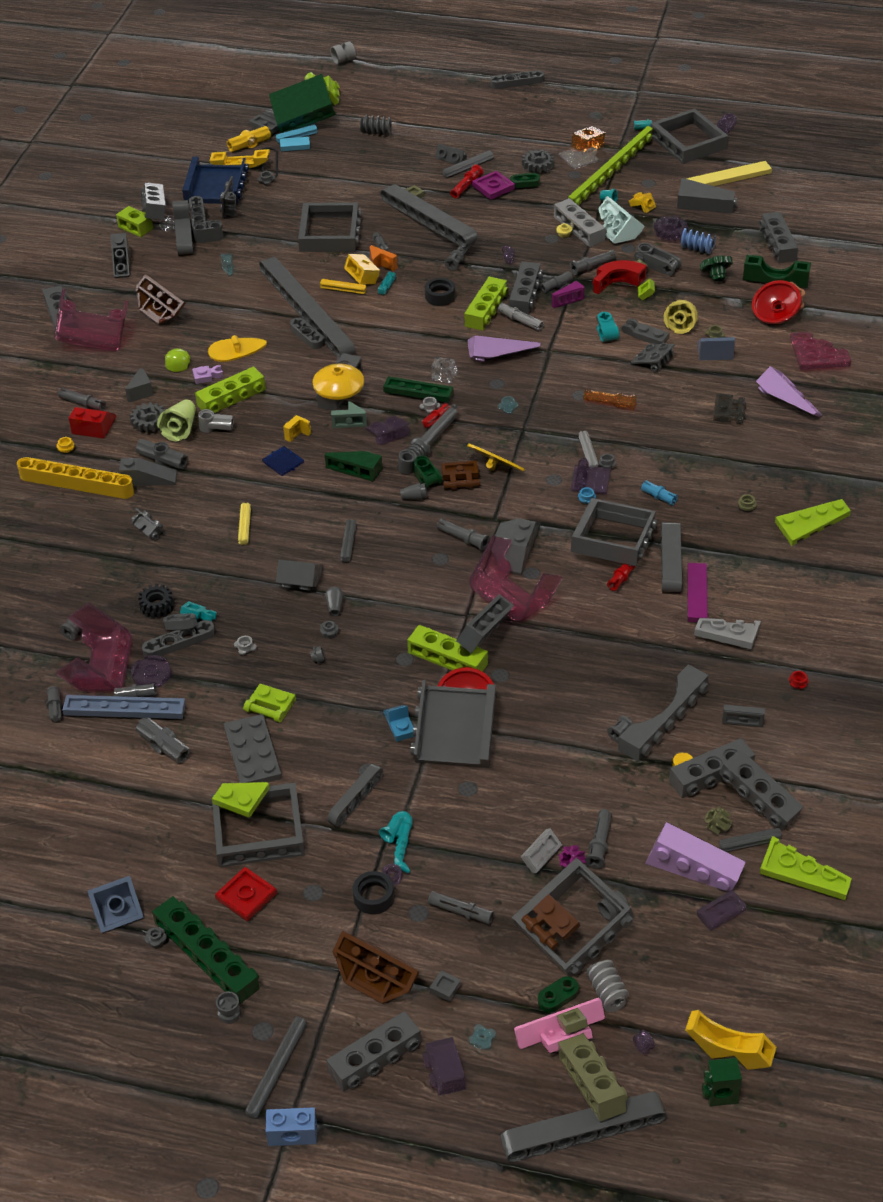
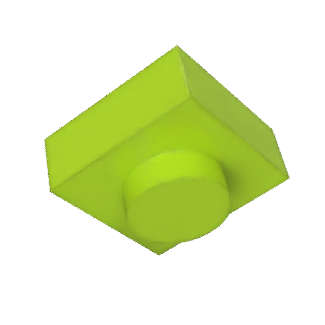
[638,278,655,301]

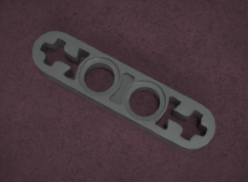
[490,70,544,89]
[142,620,215,659]
[327,764,384,827]

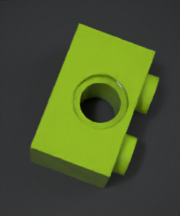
[116,206,153,237]

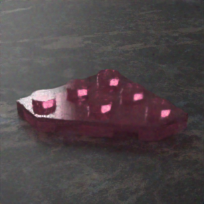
[790,332,851,370]

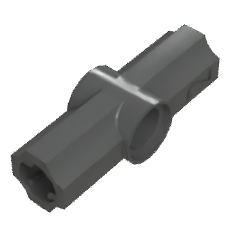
[136,439,188,469]
[136,718,190,763]

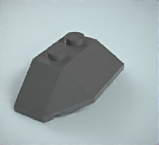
[490,519,541,576]

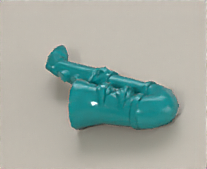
[379,811,413,874]

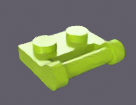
[243,684,296,723]

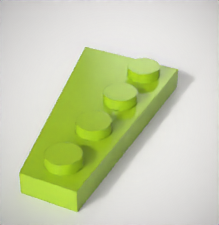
[775,499,851,546]
[760,836,852,900]

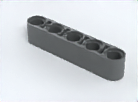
[661,522,682,593]

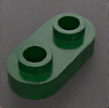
[510,173,540,189]
[538,976,579,1013]

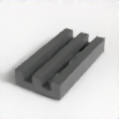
[722,705,765,727]

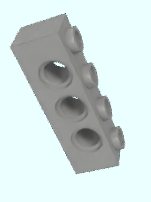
[554,198,606,247]

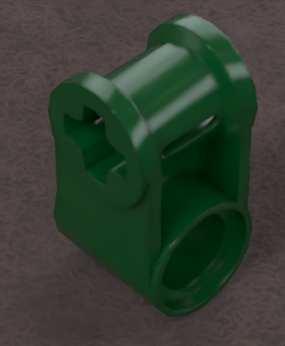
[414,456,442,489]

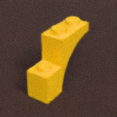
[685,1010,777,1070]

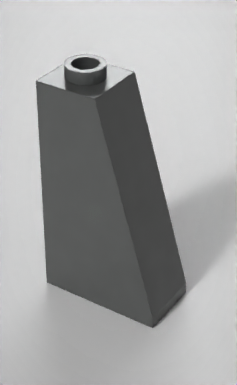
[677,178,738,214]

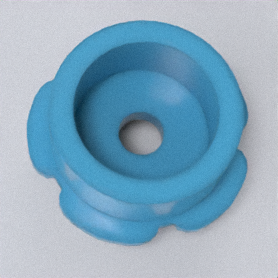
[578,487,596,504]

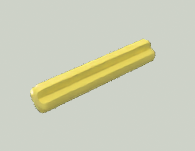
[238,503,251,545]

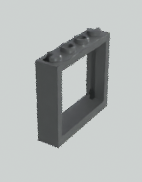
[651,109,729,164]
[298,202,362,252]
[571,498,658,566]
[212,783,305,868]
[512,857,635,977]

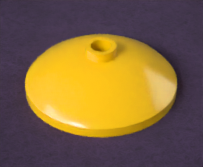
[313,363,364,400]

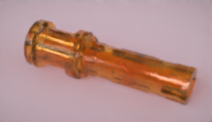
[583,389,637,410]

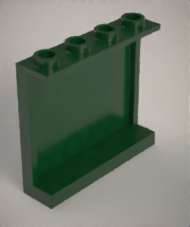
[269,74,336,133]

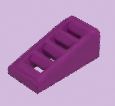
[552,281,585,308]

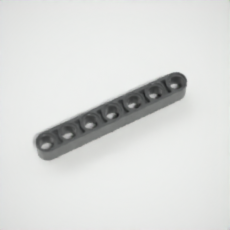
[500,1092,667,1162]

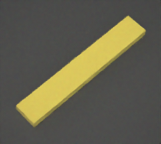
[686,161,772,186]

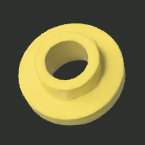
[556,223,572,238]

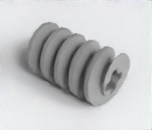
[586,960,629,1012]

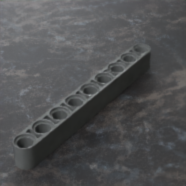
[380,184,478,248]

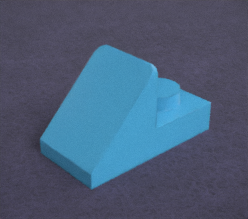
[383,705,415,742]

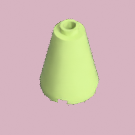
[157,400,196,442]

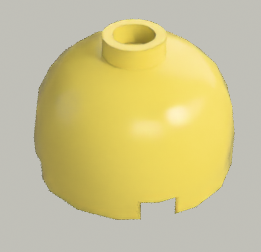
[664,300,698,334]

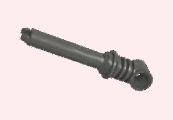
[397,404,458,474]

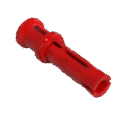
[450,164,484,198]

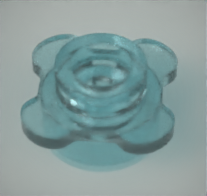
[498,396,518,413]
[469,1024,496,1049]

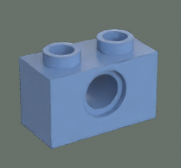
[266,1107,317,1146]

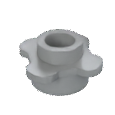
[420,397,440,413]
[234,635,257,655]

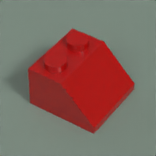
[68,407,116,439]

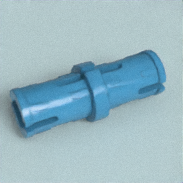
[641,480,678,506]

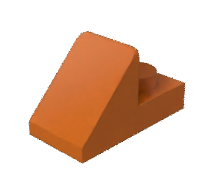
[370,245,398,271]

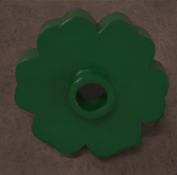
[699,255,733,282]

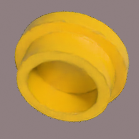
[57,437,75,453]

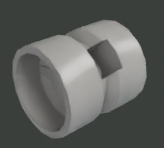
[330,41,356,64]

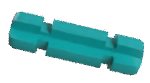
[378,271,396,295]

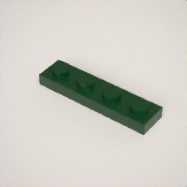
[383,376,454,403]

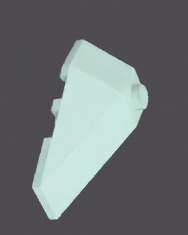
[598,196,645,243]

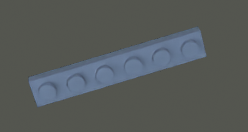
[62,695,186,719]

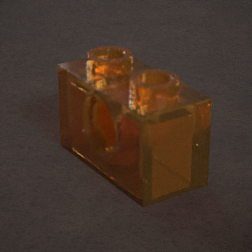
[571,126,606,153]

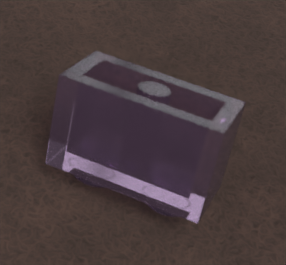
[422,1037,466,1096]

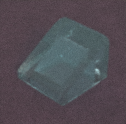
[220,254,233,276]

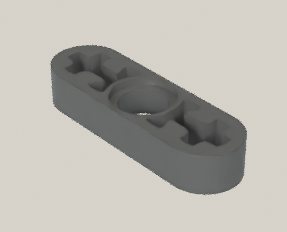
[290,318,324,349]

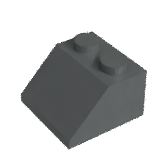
[276,560,323,590]

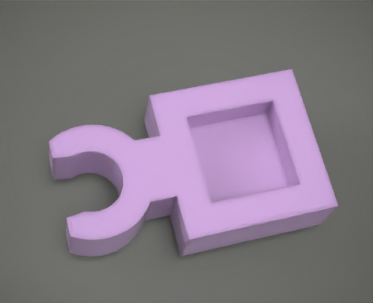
[192,365,223,384]

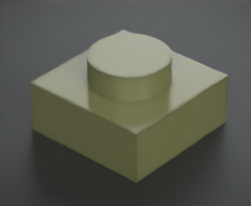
[405,185,424,198]
[556,1008,588,1034]

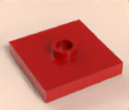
[215,867,277,921]

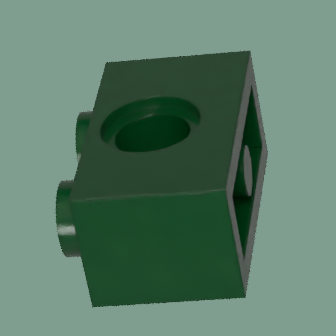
[702,1058,742,1107]

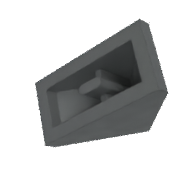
[125,368,153,402]

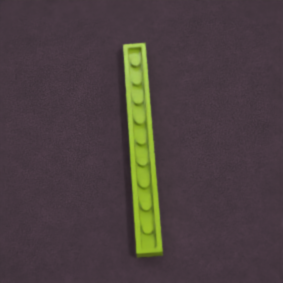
[568,126,653,206]

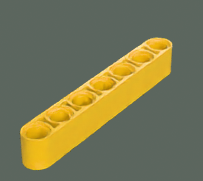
[17,457,134,499]

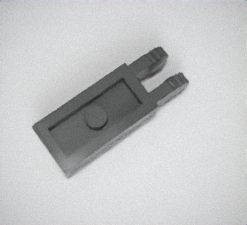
[621,318,670,345]

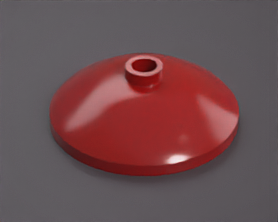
[752,280,802,324]
[437,667,494,690]

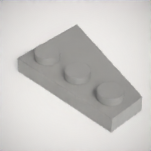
[694,618,761,649]

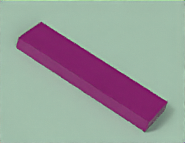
[687,563,707,622]

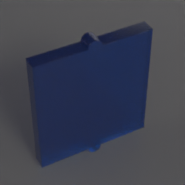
[262,446,304,476]

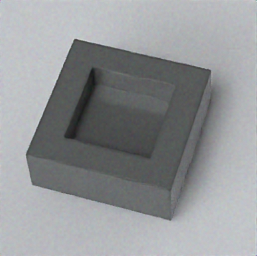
[430,970,461,1002]

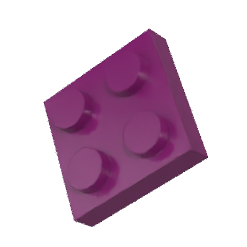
[472,171,515,200]

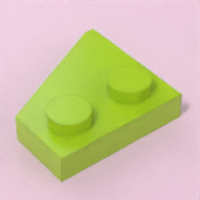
[212,782,270,818]

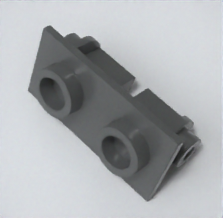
[435,143,467,164]
[131,508,166,540]

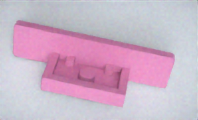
[514,998,605,1053]

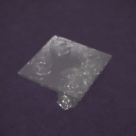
[559,146,599,169]

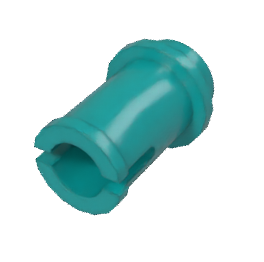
[634,119,652,130]

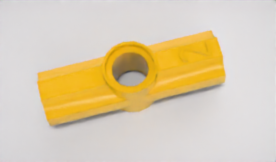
[226,126,271,153]

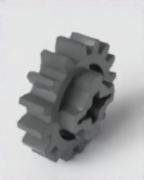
[522,149,554,173]
[130,402,166,433]

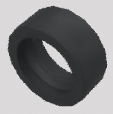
[425,278,455,306]
[352,871,394,915]

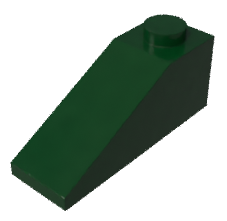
[324,451,383,482]

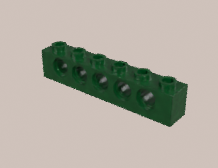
[152,896,260,1005]

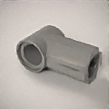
[198,409,234,433]

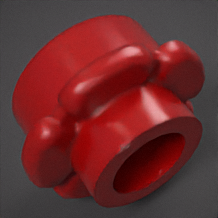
[789,671,809,689]

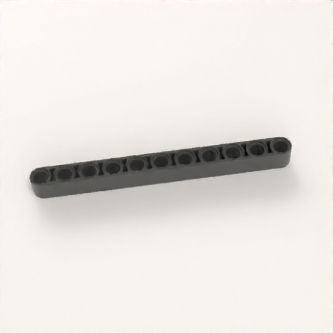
[259,256,355,359]

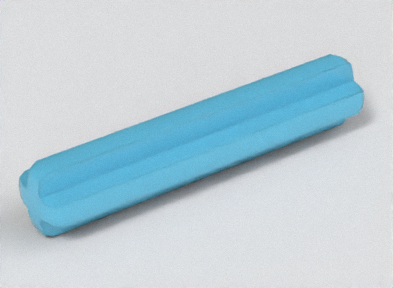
[276,125,317,143]

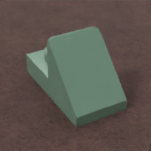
[331,401,367,428]

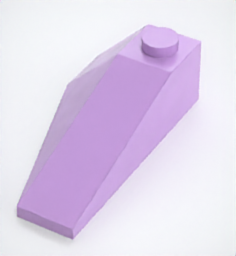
[468,336,540,362]
[756,366,822,417]

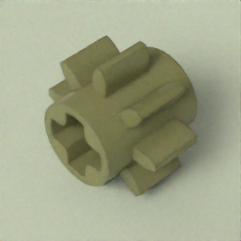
[705,806,732,835]

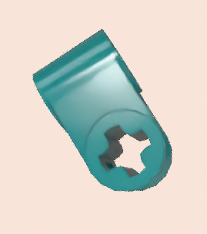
[597,312,619,342]

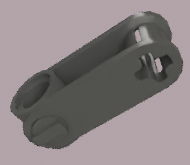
[634,243,682,276]

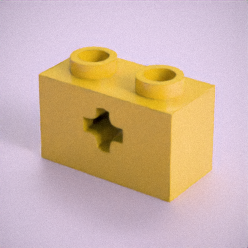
[344,254,380,284]

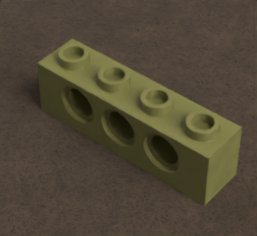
[558,1033,628,1121]

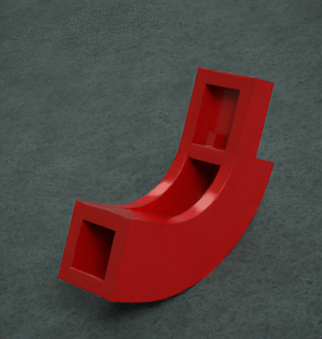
[593,260,647,294]

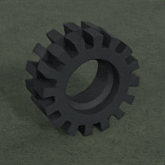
[138,584,174,619]

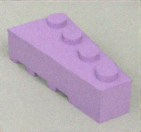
[645,822,745,892]

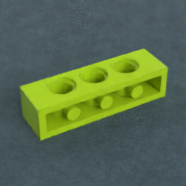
[464,276,509,331]
[195,366,266,413]
[407,625,488,672]

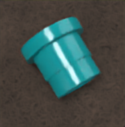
[600,189,618,202]

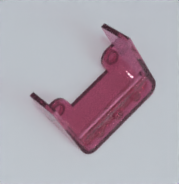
[54,289,128,351]
[469,536,563,621]
[56,602,132,691]

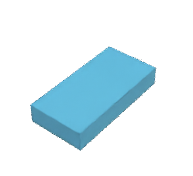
[280,137,310,151]

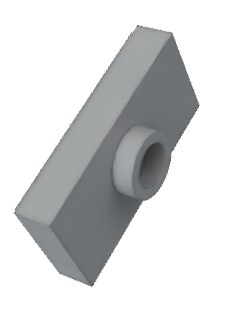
[521,828,562,873]

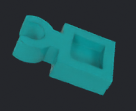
[180,601,217,622]

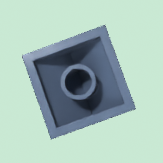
[697,337,735,360]
[87,875,144,933]

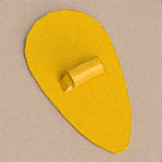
[208,335,267,362]
[467,444,525,472]

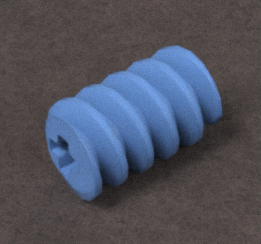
[681,228,716,255]

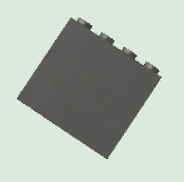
[411,680,496,768]

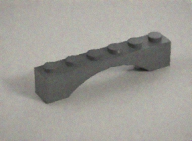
[618,664,709,762]

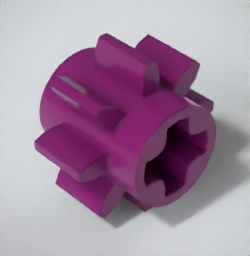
[559,845,586,867]

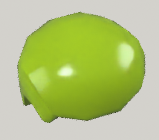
[165,348,190,372]

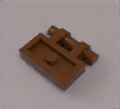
[441,461,480,490]
[522,894,581,950]

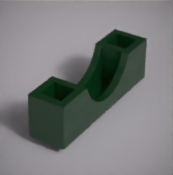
[743,254,811,288]

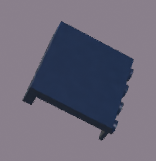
[182,156,249,204]

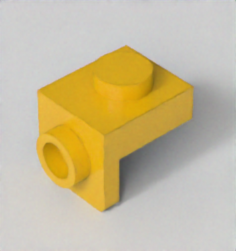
[629,192,656,213]
[283,415,311,442]

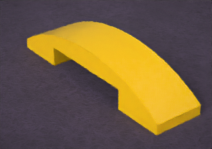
[209,149,270,168]

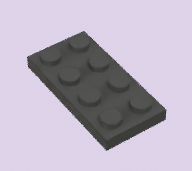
[223,714,282,783]

